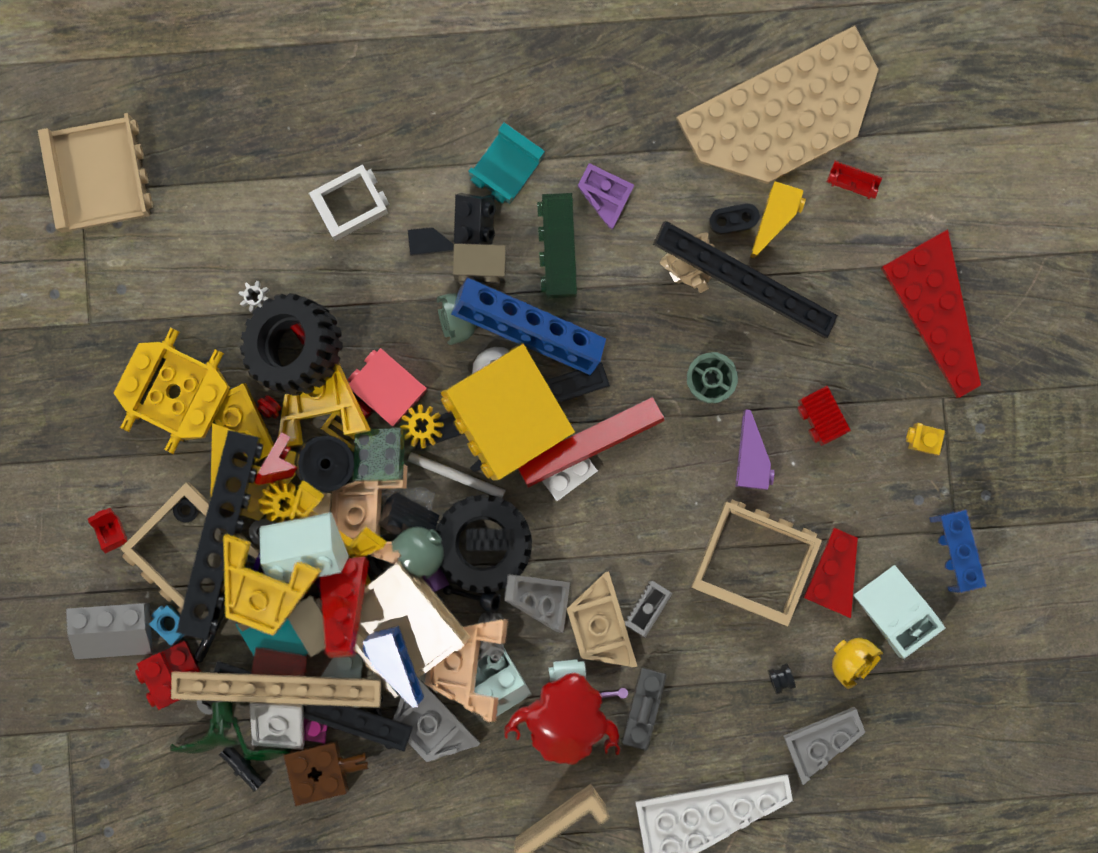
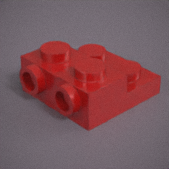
[135,640,201,710]

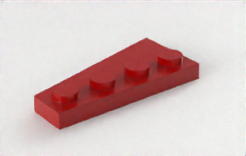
[320,557,369,658]

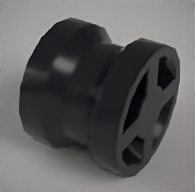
[768,663,796,694]

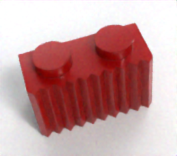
[797,386,851,446]

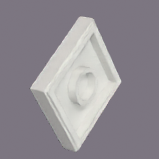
[250,702,305,750]

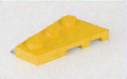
[214,383,274,463]

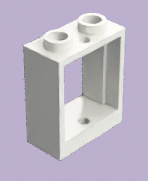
[309,164,389,241]

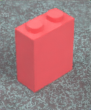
[348,348,428,428]

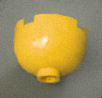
[832,638,883,689]

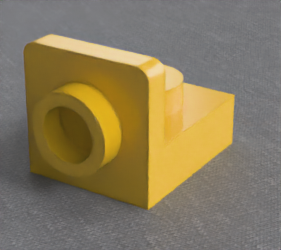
[906,423,945,456]

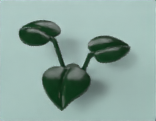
[170,701,291,761]

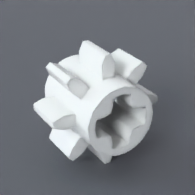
[238,281,269,313]

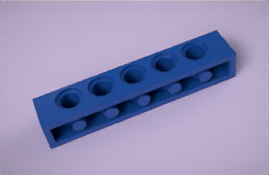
[451,278,606,375]

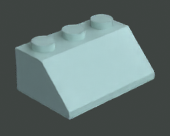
[259,512,349,583]

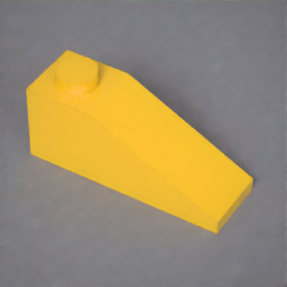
[750,181,806,259]

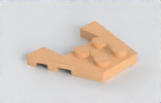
[331,465,407,564]
[425,619,508,722]

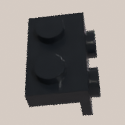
[454,193,496,245]

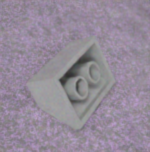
[66,603,153,659]

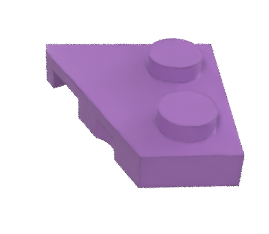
[578,163,634,230]

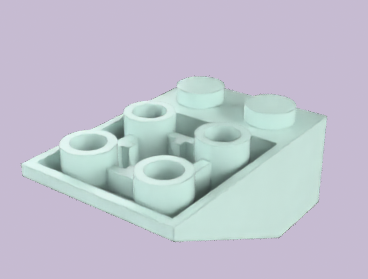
[854,565,945,659]
[474,648,532,717]

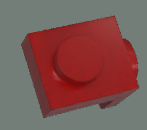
[88,508,128,554]

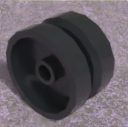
[294,435,354,492]

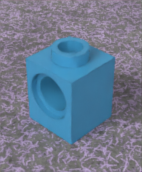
[149,605,184,646]

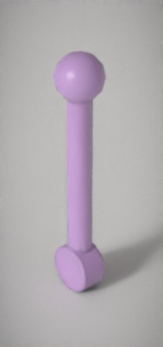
[600,688,628,698]

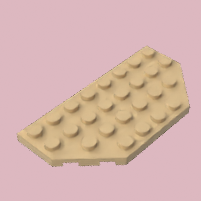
[676,26,878,184]

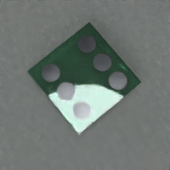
[353,428,405,482]

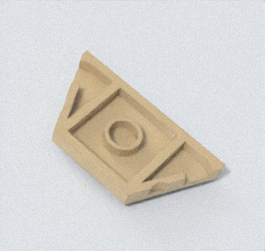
[567,571,637,667]

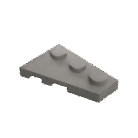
[505,574,570,633]

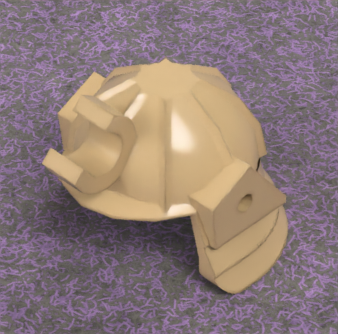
[660,232,714,293]

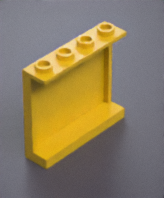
[440,344,575,480]

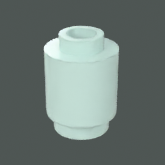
[549,659,586,682]

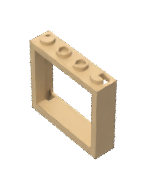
[120,482,260,617]
[691,499,822,626]

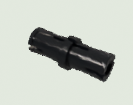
[219,746,266,792]

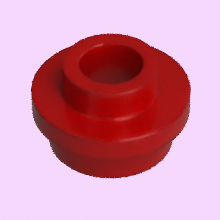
[257,395,281,419]

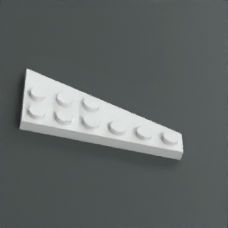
[635,774,793,853]

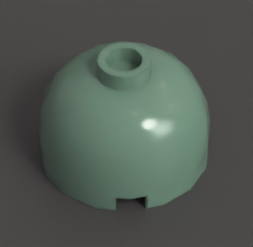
[437,293,476,345]
[687,352,738,404]
[392,527,444,579]

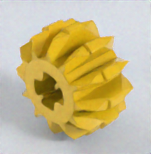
[400,405,444,448]
[258,480,298,523]

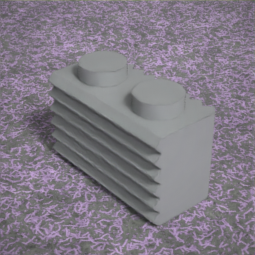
[624,581,673,637]

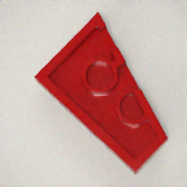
[803,528,858,618]

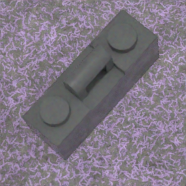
[621,667,667,750]

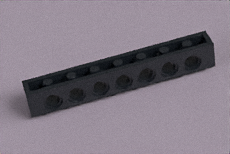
[176,430,264,640]

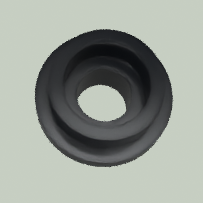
[173,497,199,523]

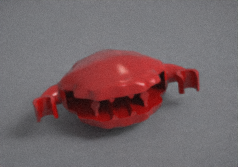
[504,672,620,765]

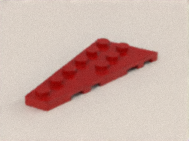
[881,229,981,399]

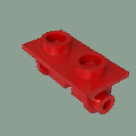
[826,161,883,199]

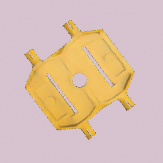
[114,327,230,454]

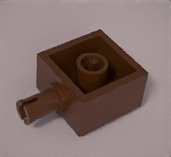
[284,740,369,806]

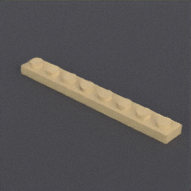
[171,671,381,707]

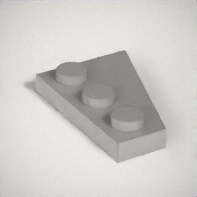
[783,707,865,785]

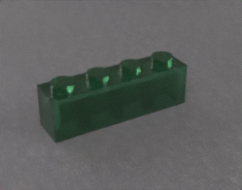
[537,193,577,299]

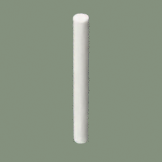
[408,452,505,498]

